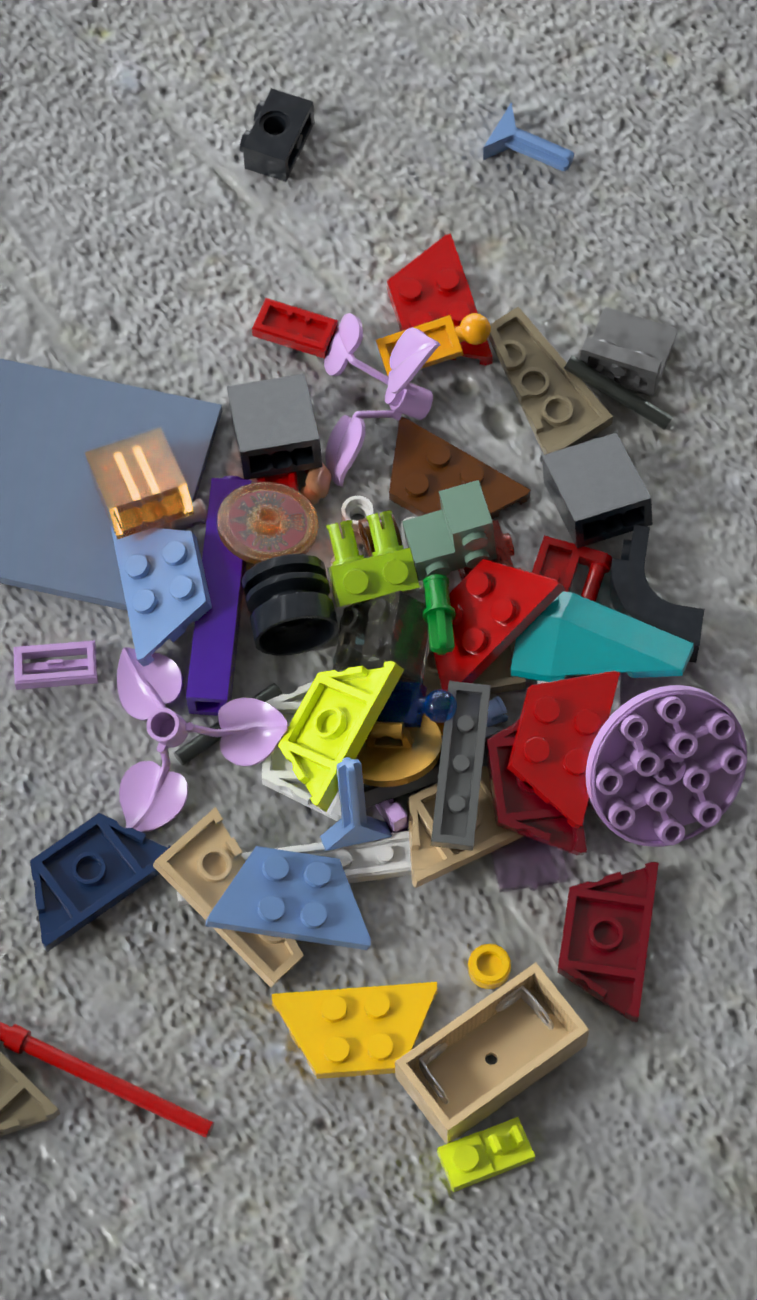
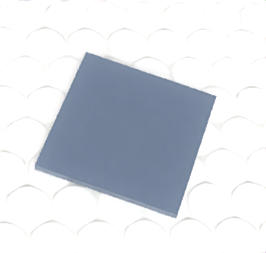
[0,358,222,611]

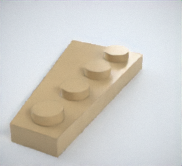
[153,807,304,988]

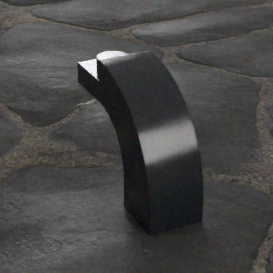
[609,525,705,663]

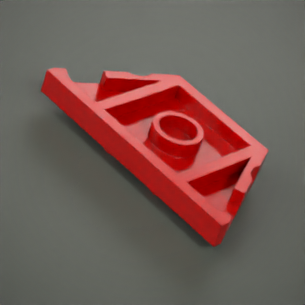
[387,234,493,366]
[427,559,565,697]
[507,671,620,829]

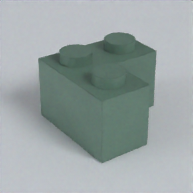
[402,480,497,581]

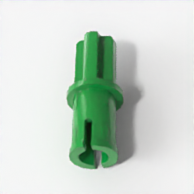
[422,574,456,655]

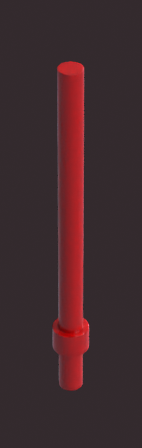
[0,1022,214,1138]

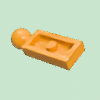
[376,313,491,377]

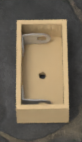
[395,962,589,1144]

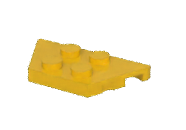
[271,982,437,1079]

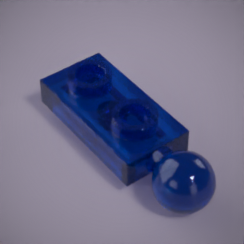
[376,682,457,728]

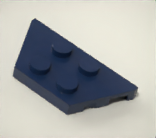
[30,813,171,952]

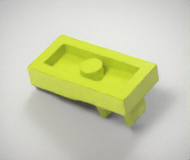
[437,1117,535,1193]

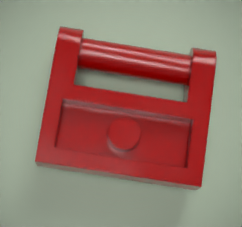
[532,535,613,602]

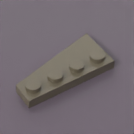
[488,307,613,455]

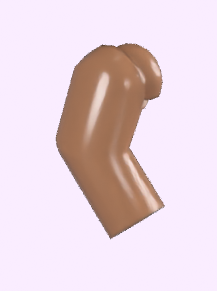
[300,462,332,505]

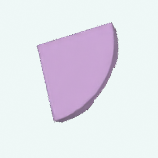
[375,799,408,833]

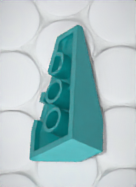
[511,591,694,682]

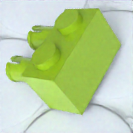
[326,510,420,607]

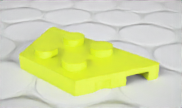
[278,661,404,812]

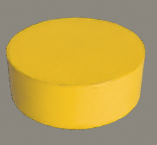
[468,944,511,989]

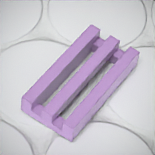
[13,640,98,690]

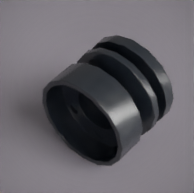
[242,554,339,656]

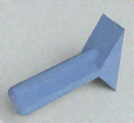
[483,102,574,171]
[320,757,392,851]

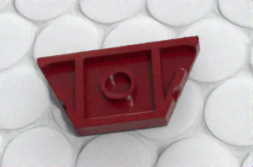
[485,719,587,856]
[557,862,659,1023]

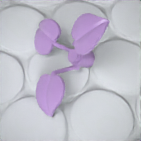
[324,313,440,488]
[117,647,289,833]

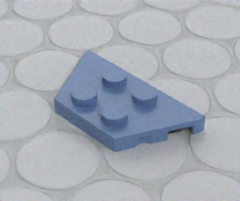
[111,524,212,667]
[205,846,371,950]

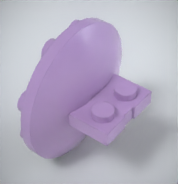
[586,685,747,847]

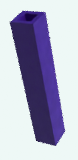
[186,475,254,716]

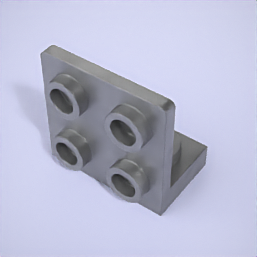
[580,307,677,397]

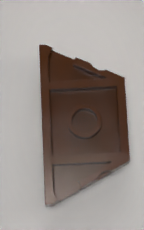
[389,416,531,520]

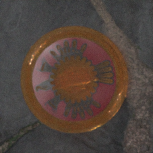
[217,482,319,564]

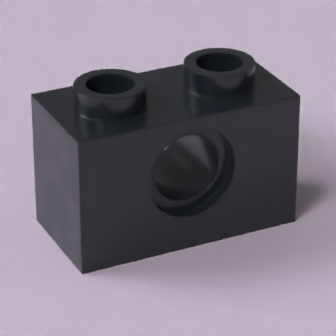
[239,88,314,182]

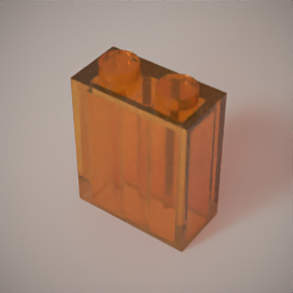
[85,427,194,540]

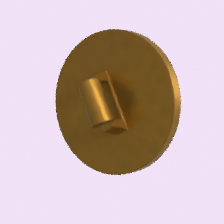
[356,707,442,787]

